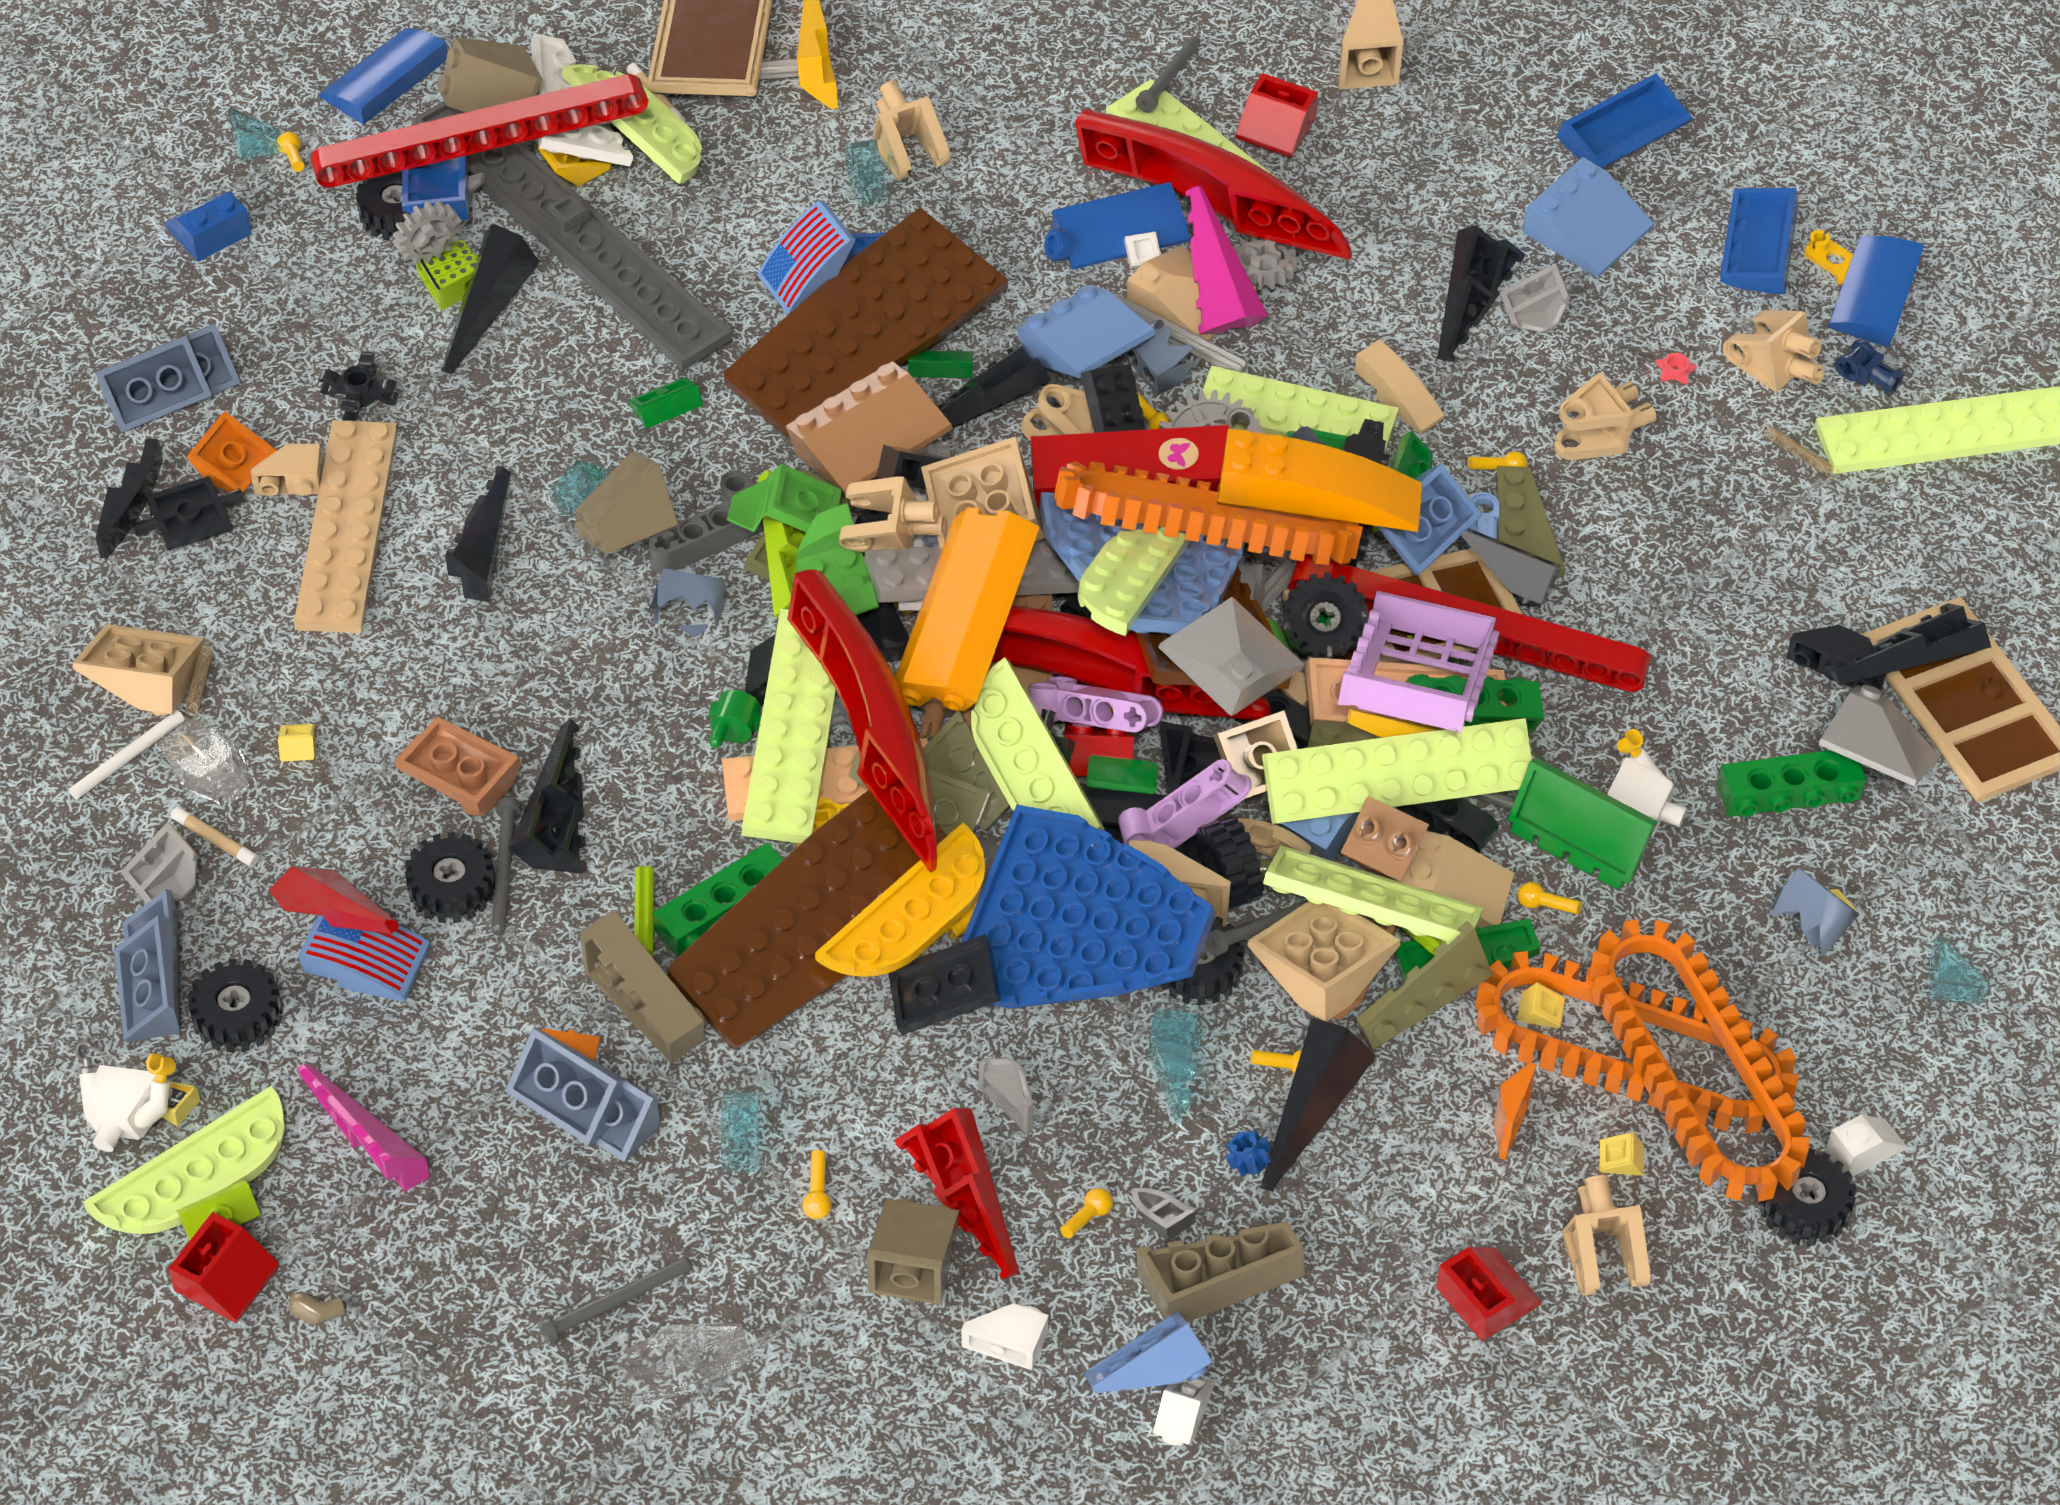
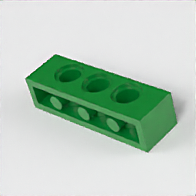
[1406,674,1544,733]
[1717,750,1866,817]
[652,842,784,958]

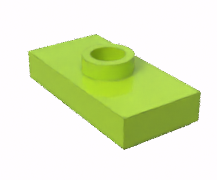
[177,1179,261,1241]

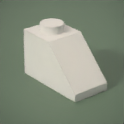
[1825,1115,1907,1176]
[962,1303,1049,1370]
[1153,1378,1215,1446]

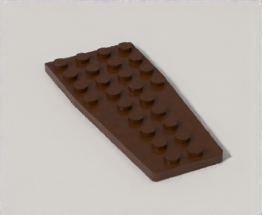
[724,207,1008,437]
[667,790,947,1050]

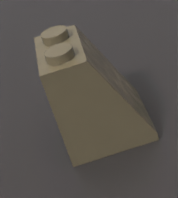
[438,37,543,112]
[575,451,678,554]
[867,1198,959,1305]

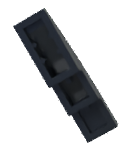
[96,439,163,559]

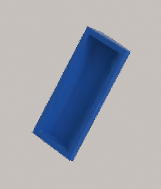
[319,28,448,125]
[1556,73,1693,168]
[402,155,469,220]
[1052,182,1191,270]
[1720,188,1799,294]
[1828,236,1924,347]

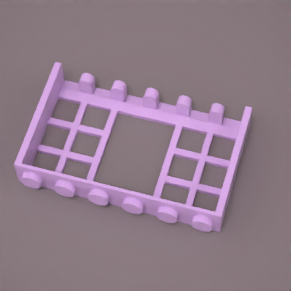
[1338,591,1500,733]

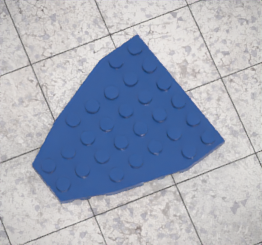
[961,804,1216,1009]

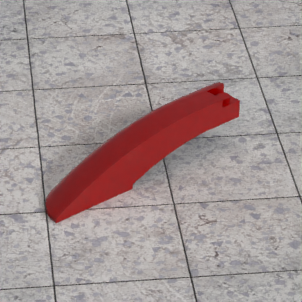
[1074,109,1353,260]
[787,569,937,872]
[991,605,1272,720]

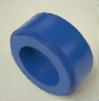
[1044,229,1071,261]

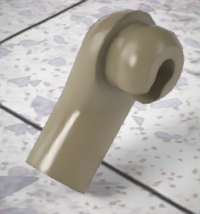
[289,1292,346,1325]

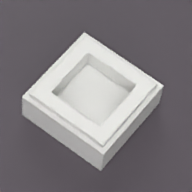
[1124,231,1161,269]

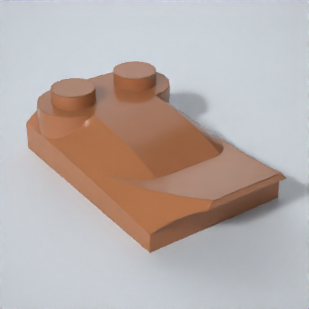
[394,717,521,816]

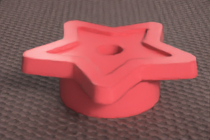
[1655,352,1697,385]

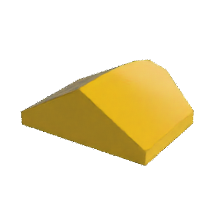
[538,145,611,186]

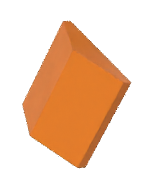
[186,411,277,494]
[1494,1063,1537,1160]

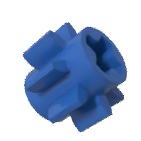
[1225,1129,1272,1177]

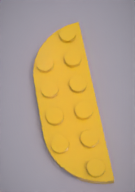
[815,823,985,977]

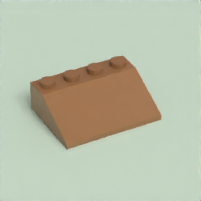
[786,361,953,495]

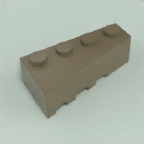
[580,910,706,1063]
[1136,1221,1305,1322]

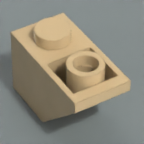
[251,444,324,496]

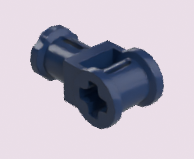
[1835,340,1905,396]

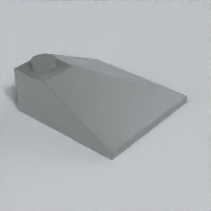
[1158,597,1305,716]
[1818,685,1940,787]

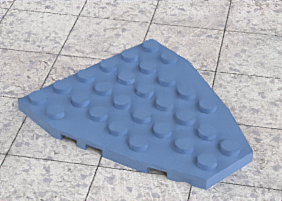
[1039,492,1245,635]

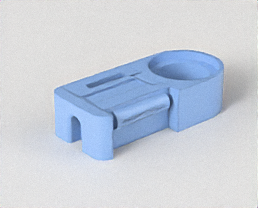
[1468,492,1499,549]

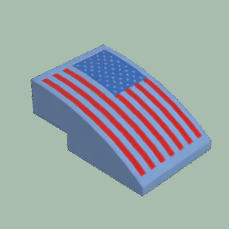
[757,200,856,314]
[298,915,431,1002]

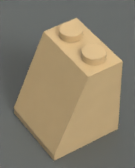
[1338,0,1403,90]
[1213,711,1297,798]

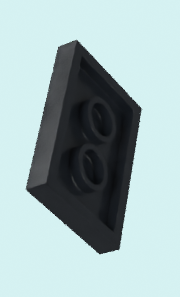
[1081,364,1146,433]
[888,934,1001,1035]

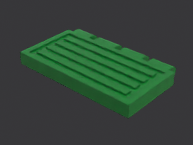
[1507,757,1658,891]

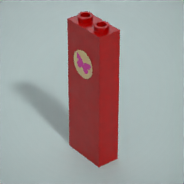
[1030,425,1229,509]

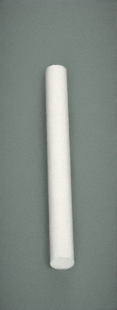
[68,710,185,800]

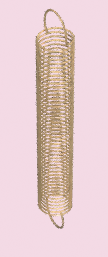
[1759,424,1839,479]
[185,642,213,721]

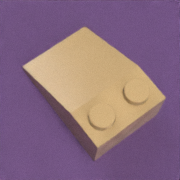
[1401,831,1514,927]
[1129,840,1231,927]

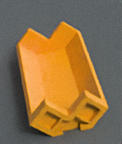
[895,507,1040,711]

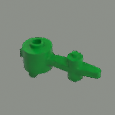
[708,690,831,748]

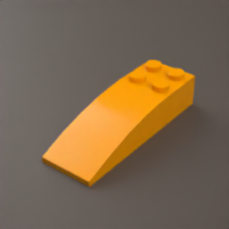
[1218,428,1422,532]

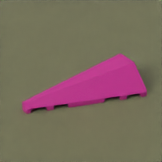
[1186,186,1268,335]
[297,1064,430,1192]

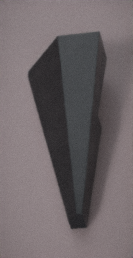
[1437,225,1525,362]

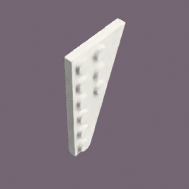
[531,33,633,167]

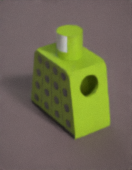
[416,240,479,311]

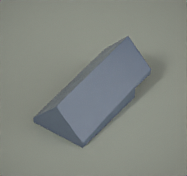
[95,323,241,433]
[114,889,181,1042]
[505,1027,661,1162]

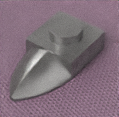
[1132,1188,1196,1240]

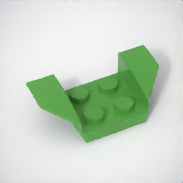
[727,464,842,532]
[795,503,879,615]

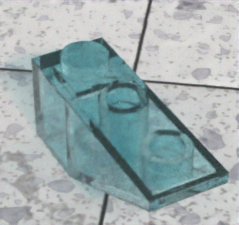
[1148,1008,1203,1123]

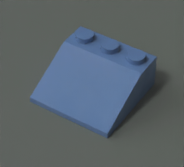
[1523,157,1654,278]
[1016,285,1156,378]

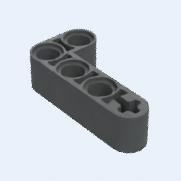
[649,470,764,574]

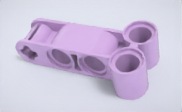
[1029,676,1163,732]
[1118,759,1252,850]

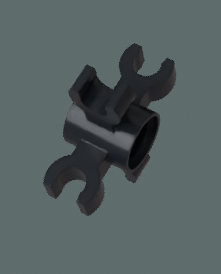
[318,351,399,421]

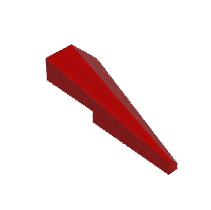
[269,866,399,934]
[894,1108,1020,1279]

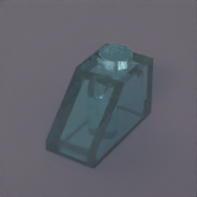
[721,1091,760,1172]

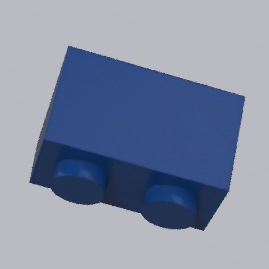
[164,191,251,262]

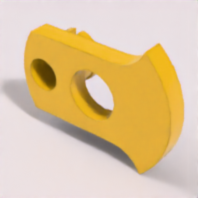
[1804,230,1853,284]

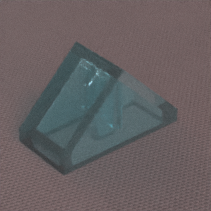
[227,107,283,162]
[845,138,888,206]
[549,459,611,517]
[1928,936,1990,1006]

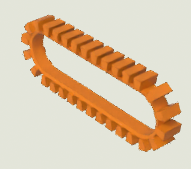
[1053,462,1363,565]
[1588,919,1810,1202]
[1475,951,1799,1134]

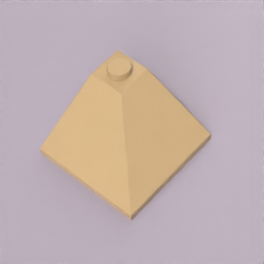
[1126,246,1258,341]
[921,436,1045,549]
[73,624,204,716]
[1248,901,1400,1022]

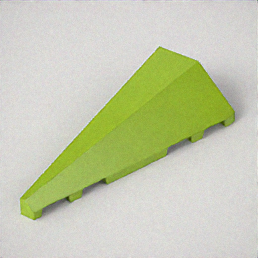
[758,469,806,619]

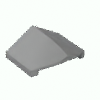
[1499,263,1570,333]
[120,822,198,903]
[979,1058,1033,1134]

